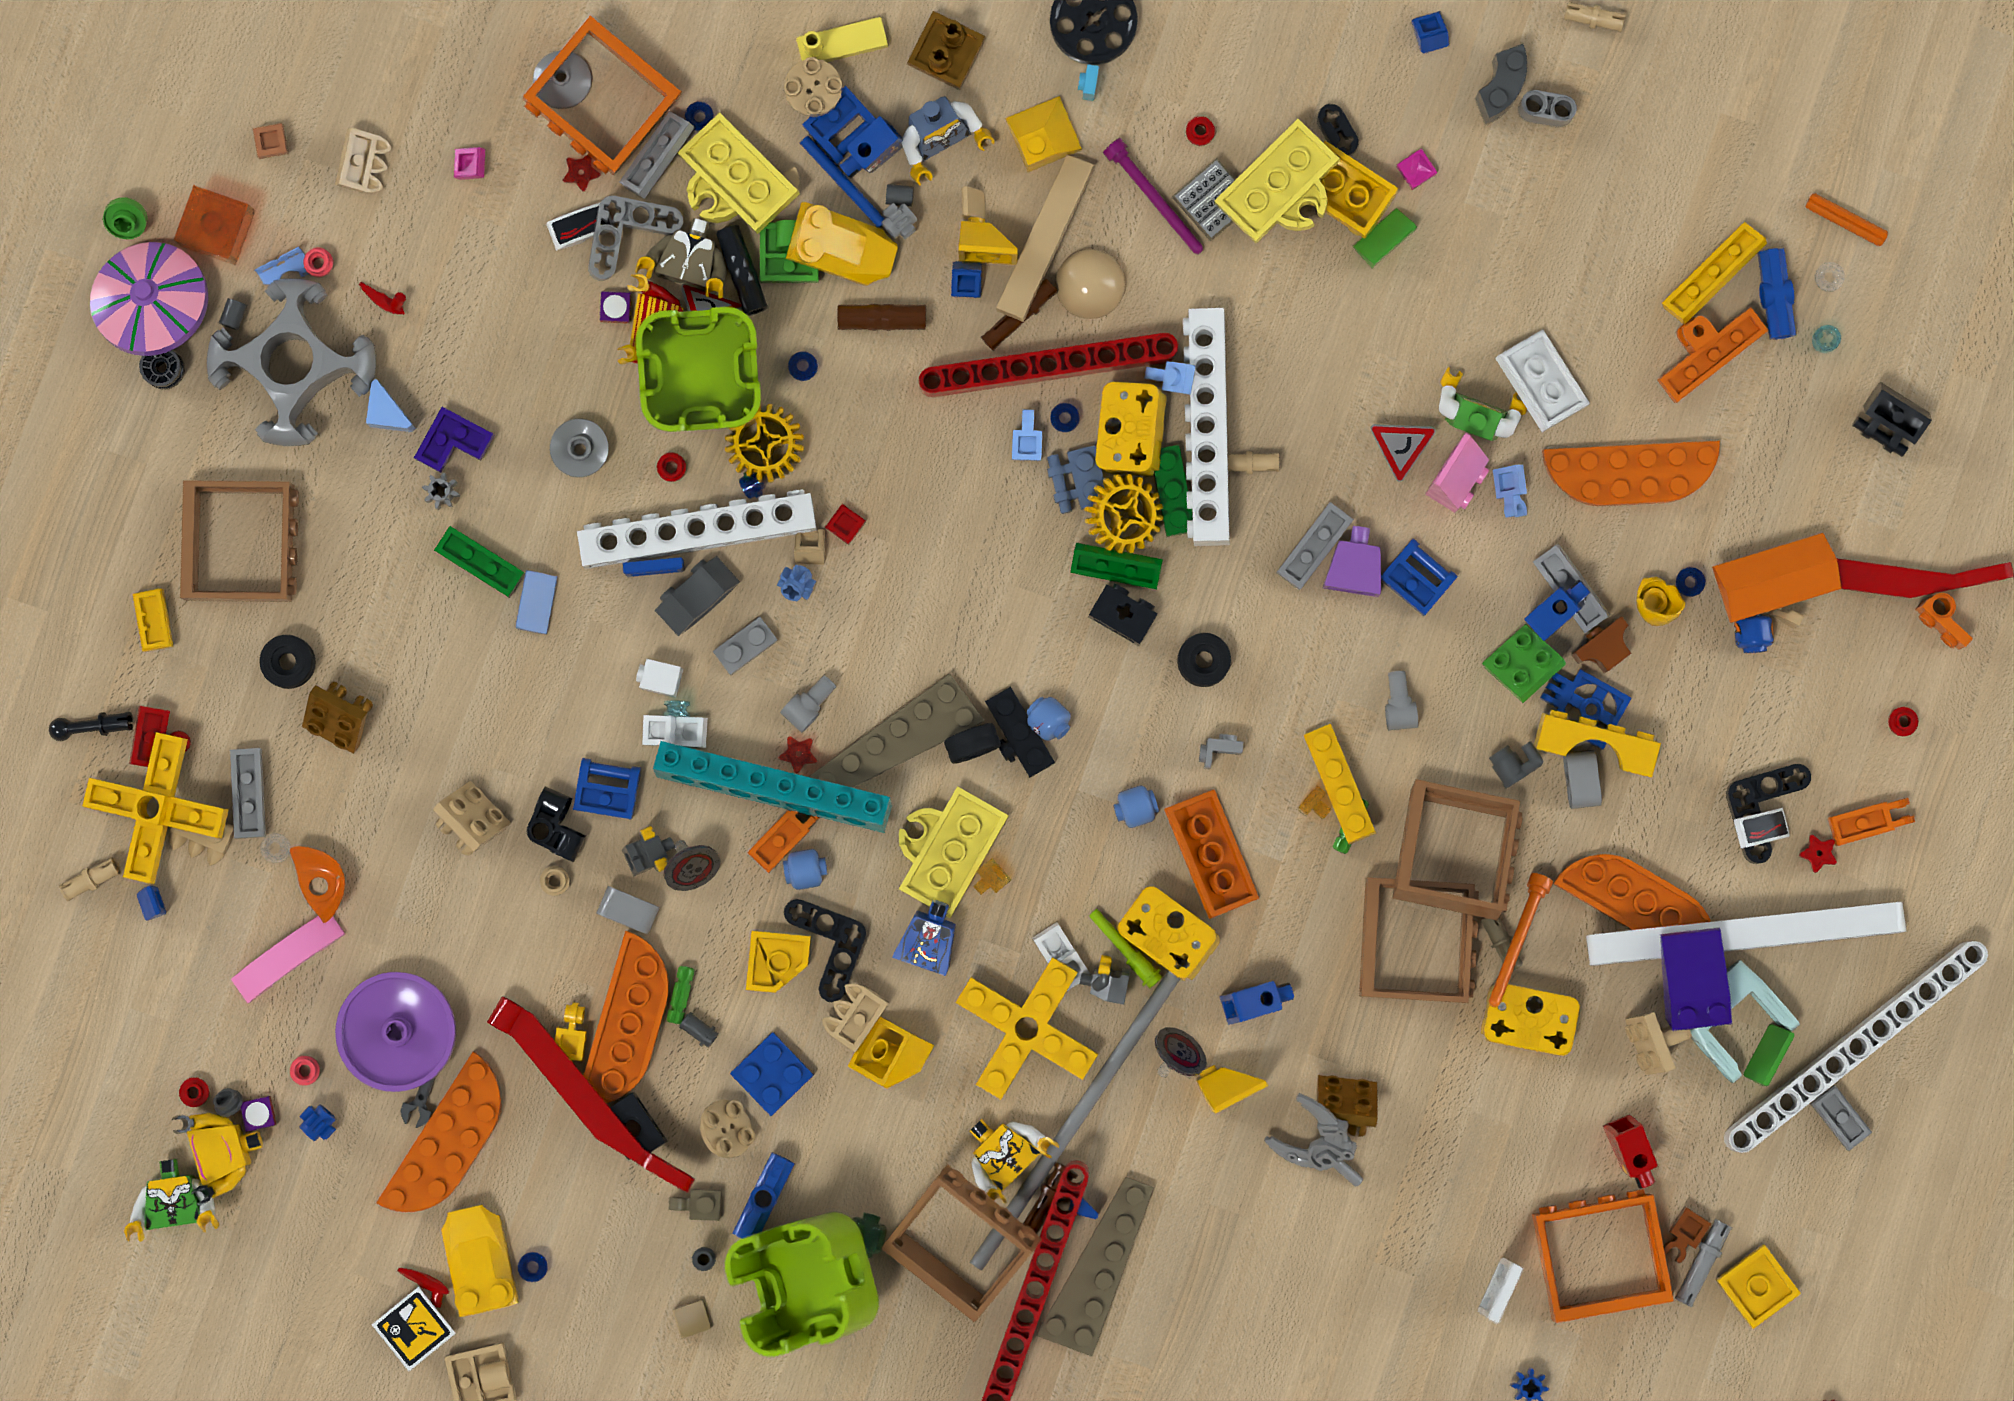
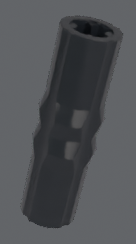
[716,225,768,316]

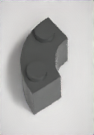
[1475,43,1527,125]
[655,556,740,636]

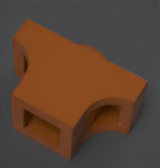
[1571,616,1632,673]

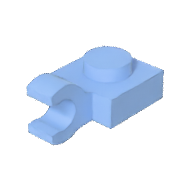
[1144,361,1195,395]
[1012,409,1042,461]
[1493,465,1527,518]

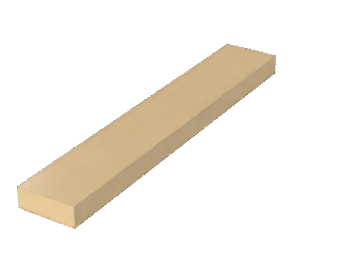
[996,154,1094,322]

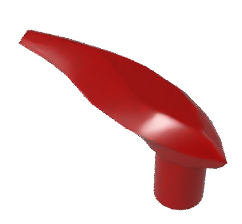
[359,282,406,314]
[397,1268,449,1308]

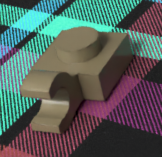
[669,1189,721,1221]

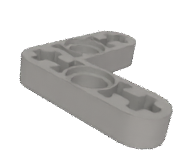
[588,196,683,281]

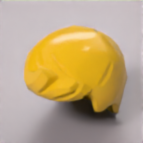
[1636,577,1685,626]

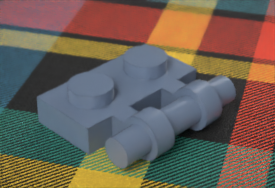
[1047,445,1110,514]

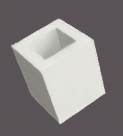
[636,659,683,698]

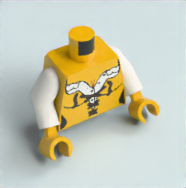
[969,1119,1059,1204]

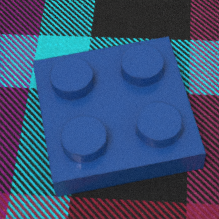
[730,1032,814,1116]

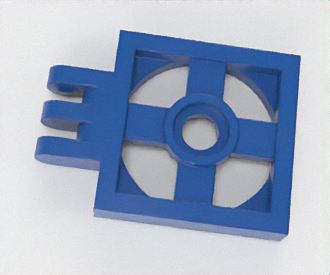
[1540,669,1632,750]

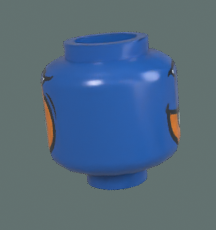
[1734,614,1774,653]

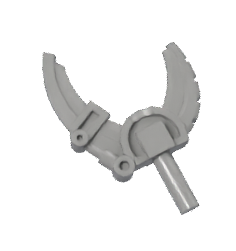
[1264,1093,1363,1187]

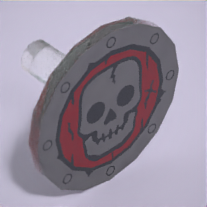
[663,840,720,891]
[1154,1027,1207,1079]

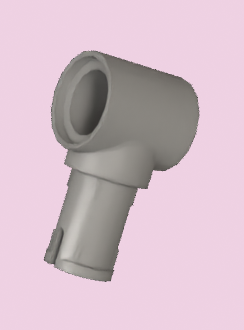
[1385,671,1418,731]
[780,675,836,733]

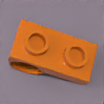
[1915,593,1973,650]

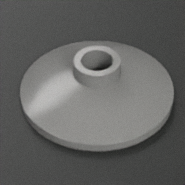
[533,51,592,109]
[550,419,609,477]

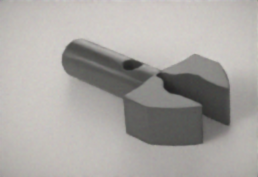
[400,1077,435,1128]

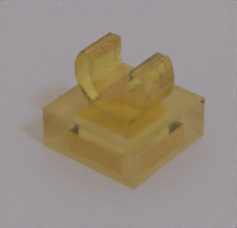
[1297,785,1332,819]
[973,858,1012,895]

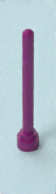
[1102,138,1203,254]

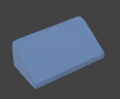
[516,570,557,635]

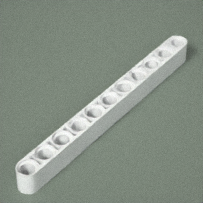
[1586,902,1907,966]
[1724,941,1988,1153]

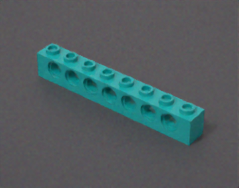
[653,741,892,833]

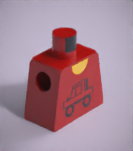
[1603,1114,1658,1189]

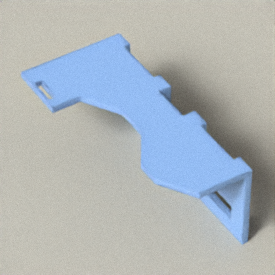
[255,247,309,285]

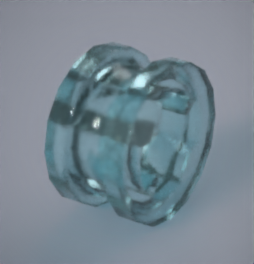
[1812,325,1841,353]
[663,700,690,717]

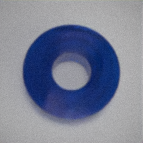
[685,102,714,131]
[788,352,818,381]
[1050,403,1080,433]
[739,471,765,499]
[1675,567,1706,597]
[518,1252,548,1282]

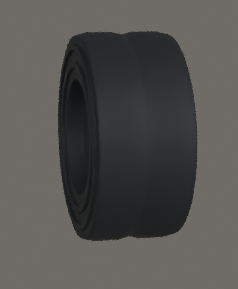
[1177,633,1231,687]
[259,635,316,689]
[944,723,1001,764]

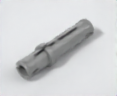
[1675,1219,1732,1307]

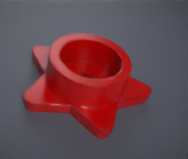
[1799,835,1837,873]

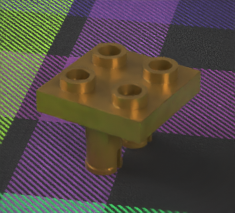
[907,11,985,90]
[302,682,373,754]
[1316,1075,1378,1137]

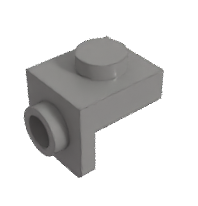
[1199,734,1243,770]

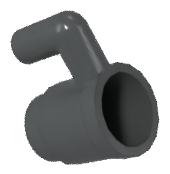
[1489,741,1543,789]

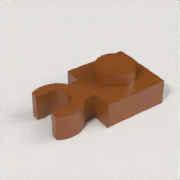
[1663,1207,1711,1263]

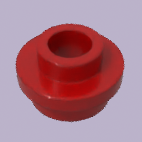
[1186,116,1215,146]
[657,452,686,482]
[1888,707,1919,737]
[179,1077,210,1107]

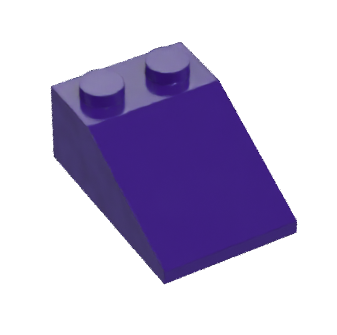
[1660,928,1732,1031]

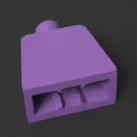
[1323,526,1381,597]

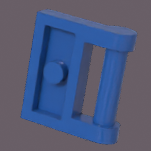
[802,85,876,165]
[1381,538,1458,616]
[573,758,641,820]

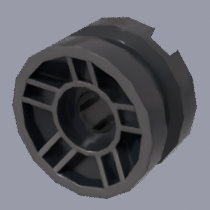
[139,350,185,390]

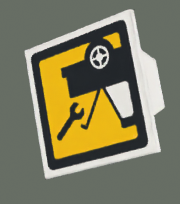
[372,1287,456,1371]

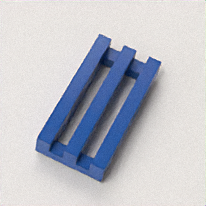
[623,557,685,577]

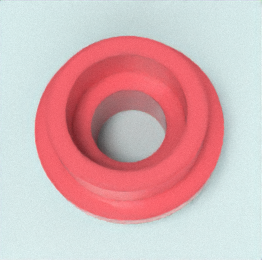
[303,248,333,277]
[290,1056,320,1086]

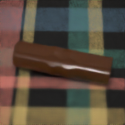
[837,304,926,331]

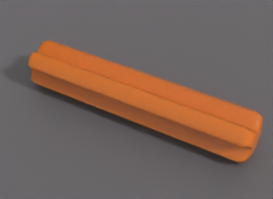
[1806,193,1888,246]

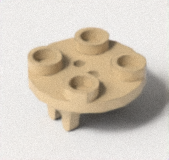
[784,57,843,117]
[700,1099,755,1159]

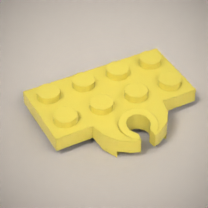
[677,112,800,234]
[1214,119,1340,243]
[899,786,1009,918]

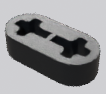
[1317,104,1359,156]

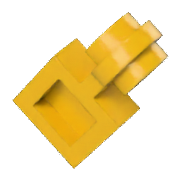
[555,1002,587,1061]

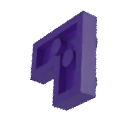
[414,407,495,473]

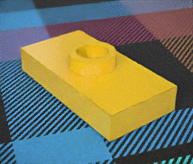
[132,588,174,652]

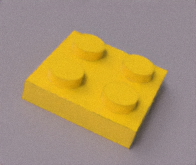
[1716,1244,1801,1329]

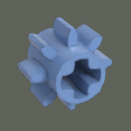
[777,565,816,602]

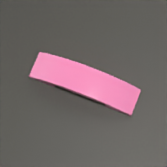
[231,916,345,1003]

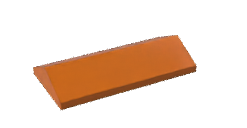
[1712,533,1841,623]
[1164,789,1259,919]

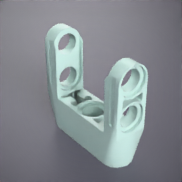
[1690,960,1800,1084]

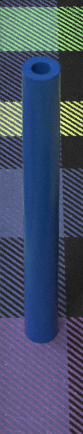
[800,136,885,228]

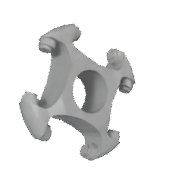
[207,279,376,446]

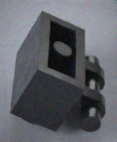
[1852,382,1932,457]

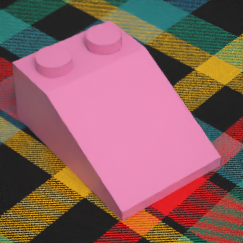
[1425,433,1489,513]

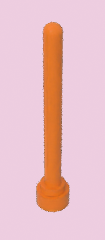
[1489,873,1553,1007]

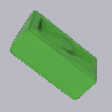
[1353,208,1417,268]
[1743,1024,1795,1086]

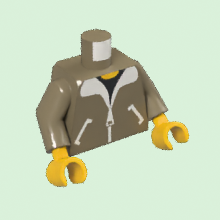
[635,218,727,299]

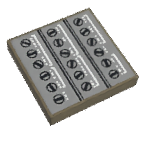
[1172,158,1236,242]

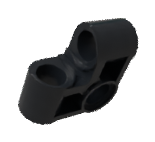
[526,786,586,862]

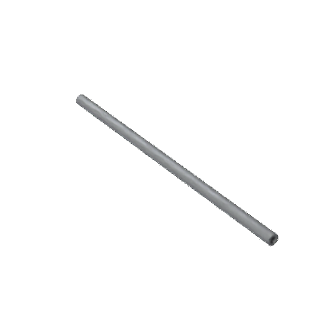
[970,957,1190,1271]

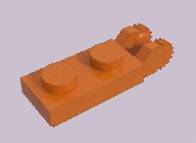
[1828,798,1915,846]
[747,810,820,873]

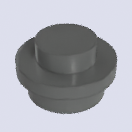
[213,1088,243,1117]

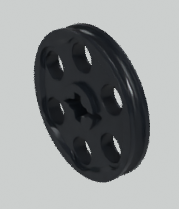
[1050,0,1137,65]

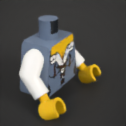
[902,96,995,186]

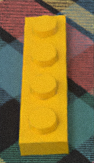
[1662,222,1767,325]
[1303,724,1376,845]

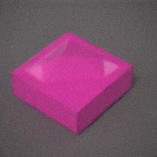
[454,147,485,180]
[1396,149,1438,190]

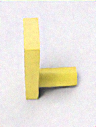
[796,17,888,62]

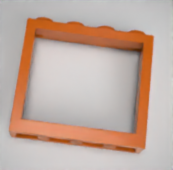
[523,16,681,176]
[1532,1189,1674,1323]

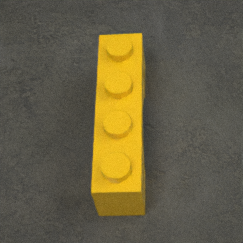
[1534,709,1661,778]

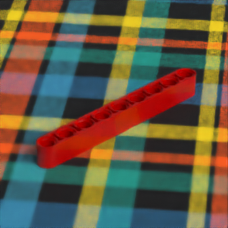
[919,333,1178,397]
[982,1160,1089,1401]

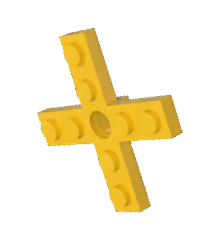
[82,732,229,884]
[955,957,1098,1100]

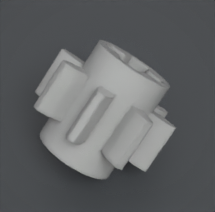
[881,203,917,240]
[422,473,460,510]

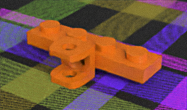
[1657,307,1769,403]

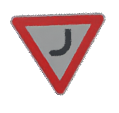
[681,285,742,311]
[1370,424,1436,481]

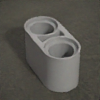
[1518,90,1577,127]
[1563,750,1602,809]
[596,886,659,934]

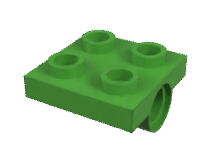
[760,220,819,283]
[1482,624,1566,703]

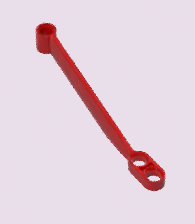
[1837,558,2014,599]
[487,996,695,1193]

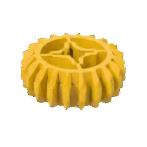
[725,404,804,483]
[1084,474,1164,553]

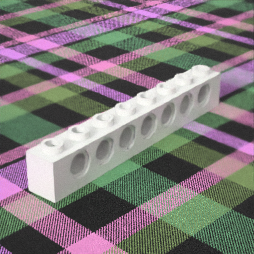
[1183,308,1230,546]
[577,490,817,569]

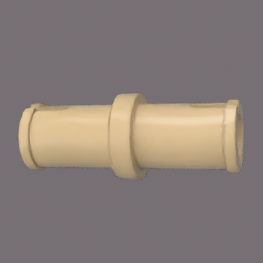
[1564,1,1626,32]
[1228,451,1279,474]
[59,857,121,901]

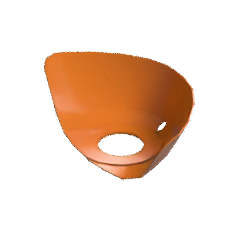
[290,846,345,923]

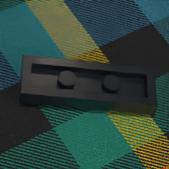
[985,687,1055,778]

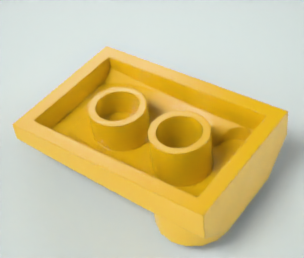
[1320,141,1398,238]
[786,202,898,286]
[441,1205,519,1317]

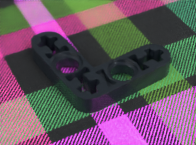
[1726,764,1811,864]
[784,899,866,1002]

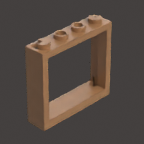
[180,480,299,602]
[1392,779,1523,920]
[1359,877,1480,1003]
[881,1164,1041,1323]

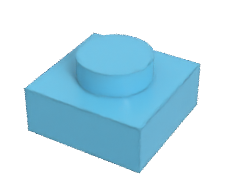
[1078,64,1099,101]

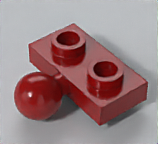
[129,706,191,767]

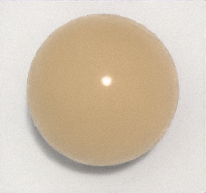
[1055,249,1125,319]

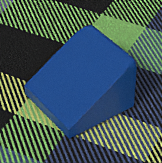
[1412,12,1449,53]
[951,261,982,298]
[137,886,167,921]
[1068,1197,1098,1220]

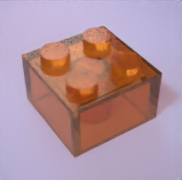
[173,185,255,265]

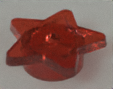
[563,155,600,192]
[779,736,817,774]

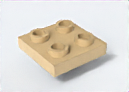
[444,1342,517,1401]

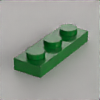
[1154,445,1193,537]
[434,526,525,598]
[1070,543,1163,590]

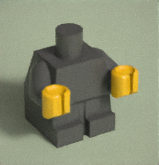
[622,826,675,876]
[1080,955,1131,1005]

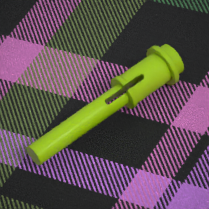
[1089,908,1163,989]

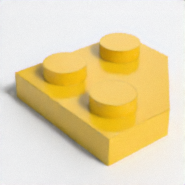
[746,931,811,993]

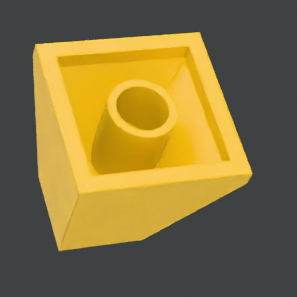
[1006,96,1082,172]
[958,217,1018,265]
[848,1016,934,1089]
[1196,1064,1268,1114]

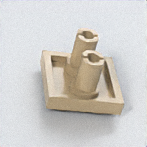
[433,781,511,856]
[1625,1012,1692,1075]

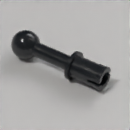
[49,711,133,741]

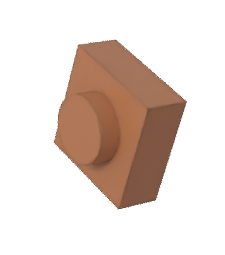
[253,123,288,159]

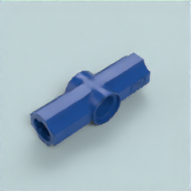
[1757,248,1796,340]
[732,1152,795,1239]

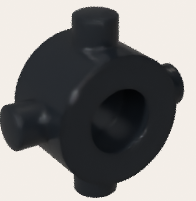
[999,739,1016,763]

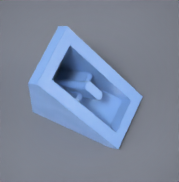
[366,379,416,432]

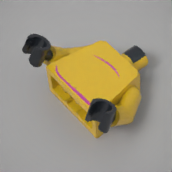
[172,1113,263,1206]

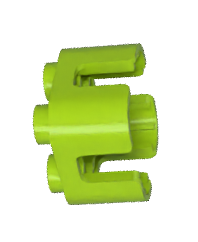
[636,307,761,432]
[725,1212,879,1357]

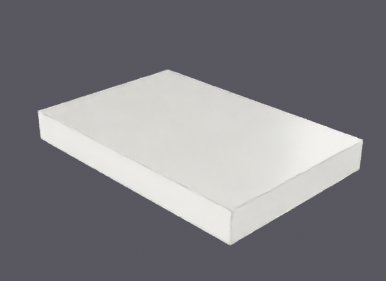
[1495,330,1590,432]
[1478,1258,1523,1323]

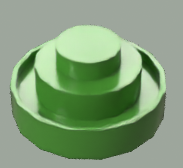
[103,198,148,239]

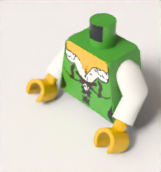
[1439,367,1527,441]
[124,1159,219,1242]

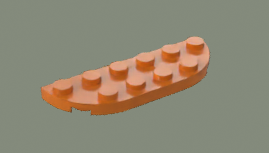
[1542,441,1720,506]
[1553,854,1710,930]
[584,931,669,1103]
[376,1051,501,1212]

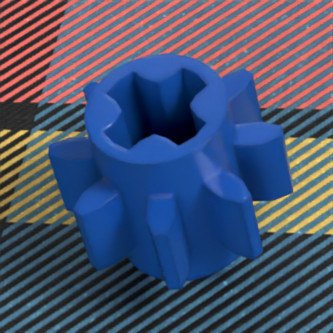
[299,1104,336,1141]
[1510,1368,1549,1401]

